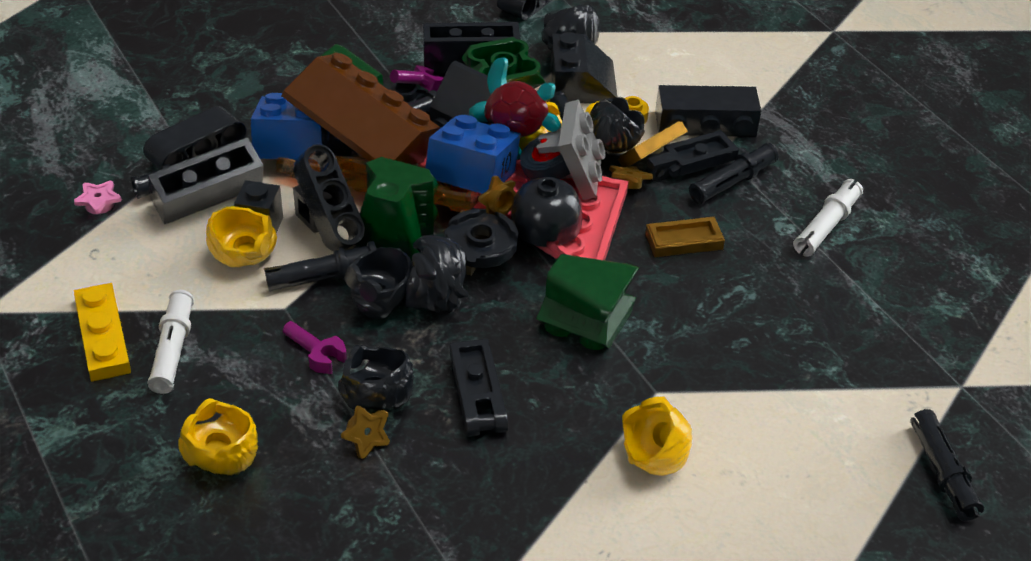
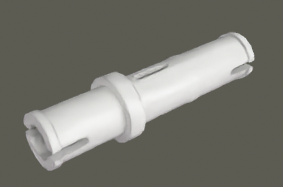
[793,179,863,257]
[147,290,194,394]

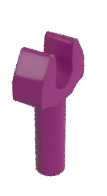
[390,65,444,92]
[283,321,347,374]

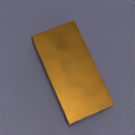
[618,121,688,167]
[645,217,725,257]

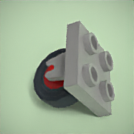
[520,100,605,200]

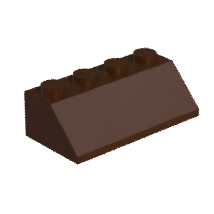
[281,53,440,165]

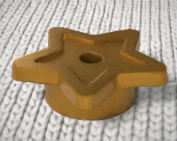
[609,166,653,189]
[478,176,516,215]
[341,406,390,459]

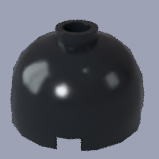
[511,177,582,247]

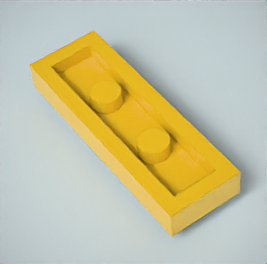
[73,283,131,382]

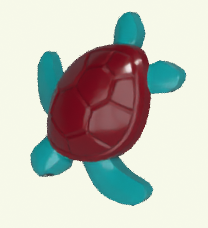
[469,58,561,159]

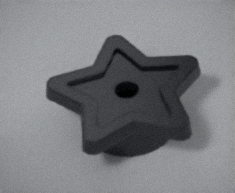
[387,83,426,104]

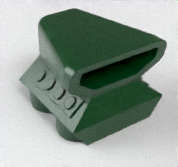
[462,37,546,89]
[355,157,438,261]
[536,254,639,350]

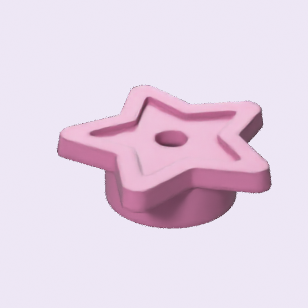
[74,181,122,214]

